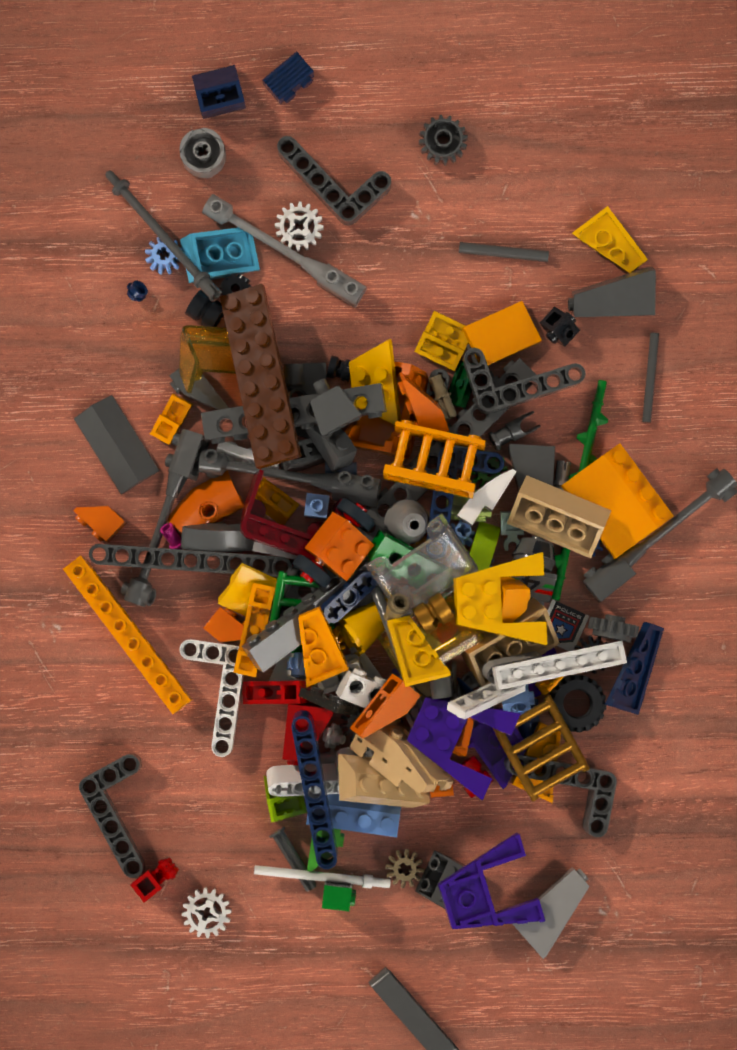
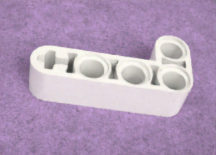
[266,747,356,797]

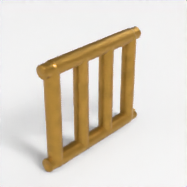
[493,695,590,802]

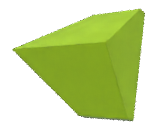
[263,775,307,822]

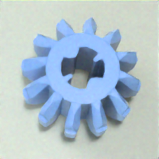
[145,237,182,275]

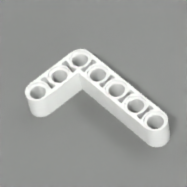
[180,639,244,757]

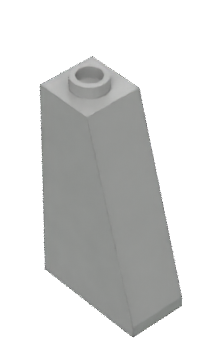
[513,867,590,959]

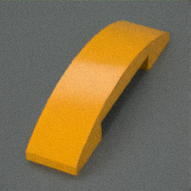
[233,583,275,677]

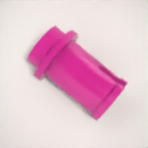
[160,523,182,550]

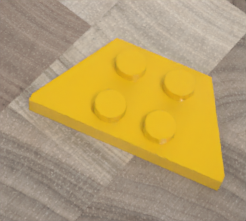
[349,339,401,425]

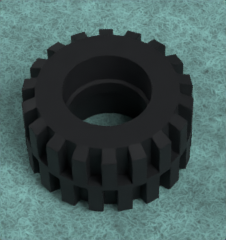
[549,675,607,732]

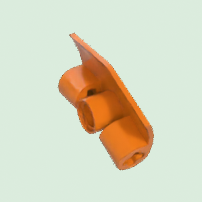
[167,471,244,533]

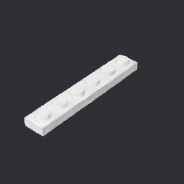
[492,641,627,690]

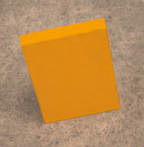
[462,301,542,366]

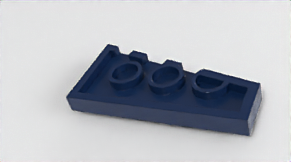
[605,622,664,715]

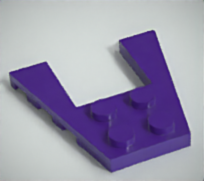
[407,698,521,800]
[438,833,546,929]

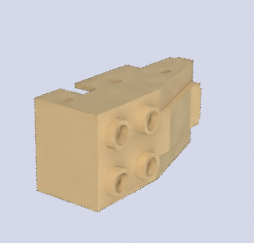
[349,718,454,794]

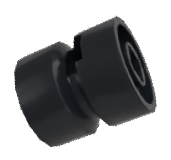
[185,290,224,331]

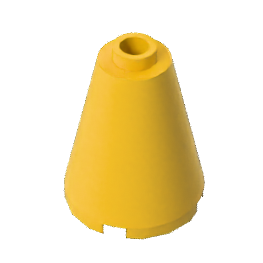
[336,598,388,656]

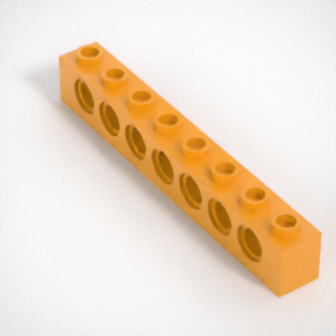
[63,555,193,714]

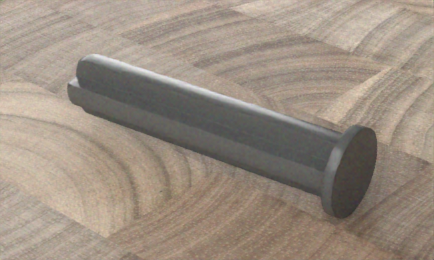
[269,826,316,892]

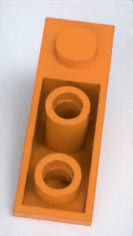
[398,372,449,432]

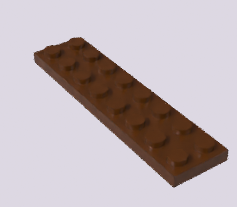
[220,284,302,469]

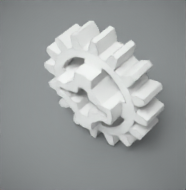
[275,202,324,252]
[182,887,232,938]

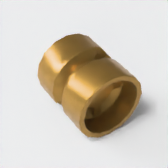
[412,592,455,634]

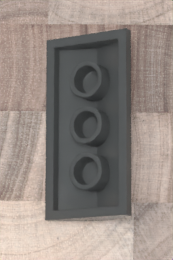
[74,395,159,495]

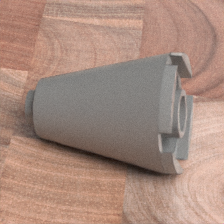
[384,499,429,545]

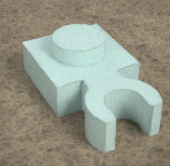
[500,511,524,551]

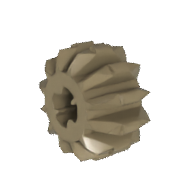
[385,849,424,888]

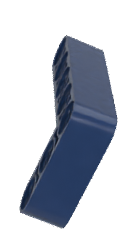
[425,447,504,558]

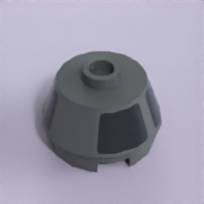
[512,536,556,573]

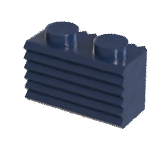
[262,51,314,104]

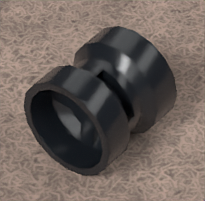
[326,355,351,382]

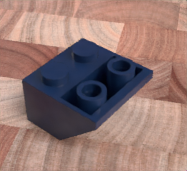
[192,65,246,119]

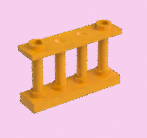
[383,420,486,499]

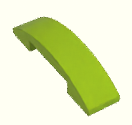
[462,522,501,576]

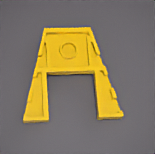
[453,552,547,645]

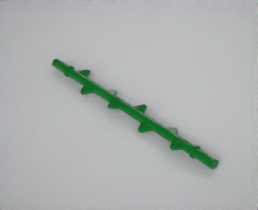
[551,380,608,601]

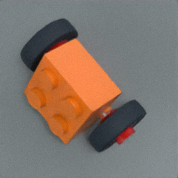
[292,498,375,588]

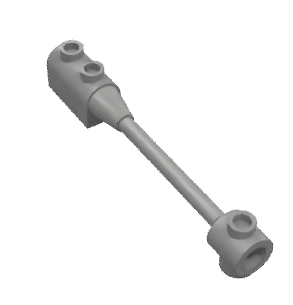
[202,194,367,308]

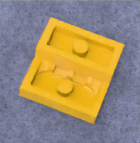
[414,310,468,371]
[218,563,277,616]

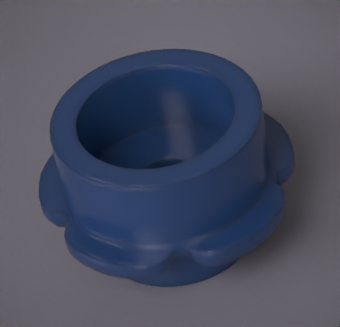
[127,280,148,302]

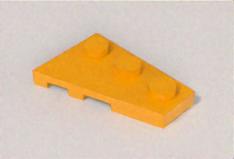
[298,606,349,687]

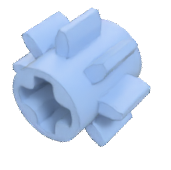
[448,520,476,550]
[286,652,306,679]

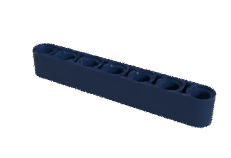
[291,710,338,869]

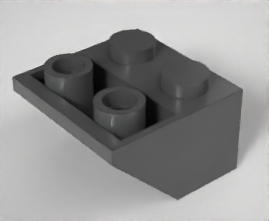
[415,850,466,909]

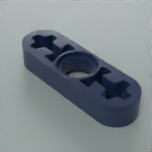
[321,570,376,623]

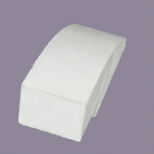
[456,469,517,526]

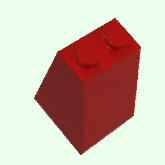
[282,704,335,766]

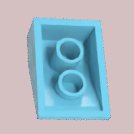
[180,227,260,283]

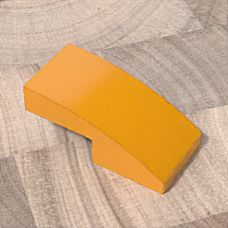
[150,393,193,445]

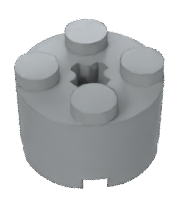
[180,128,226,179]

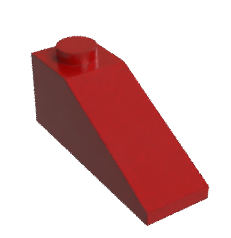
[242,680,315,704]

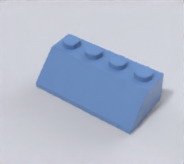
[306,794,401,838]

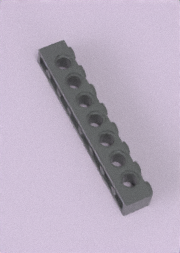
[201,383,387,444]

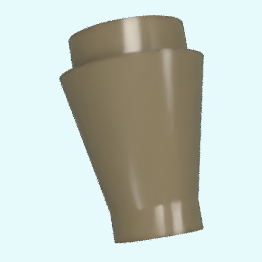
[384,593,410,622]

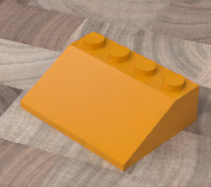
[561,443,674,559]

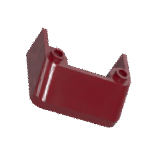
[240,469,342,562]

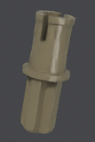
[428,374,456,420]

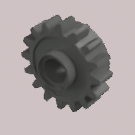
[419,115,468,166]
[588,614,639,642]

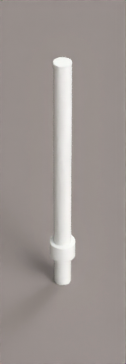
[254,865,391,889]

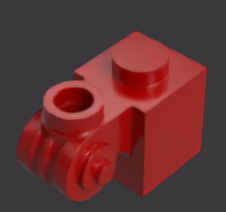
[130,857,180,903]

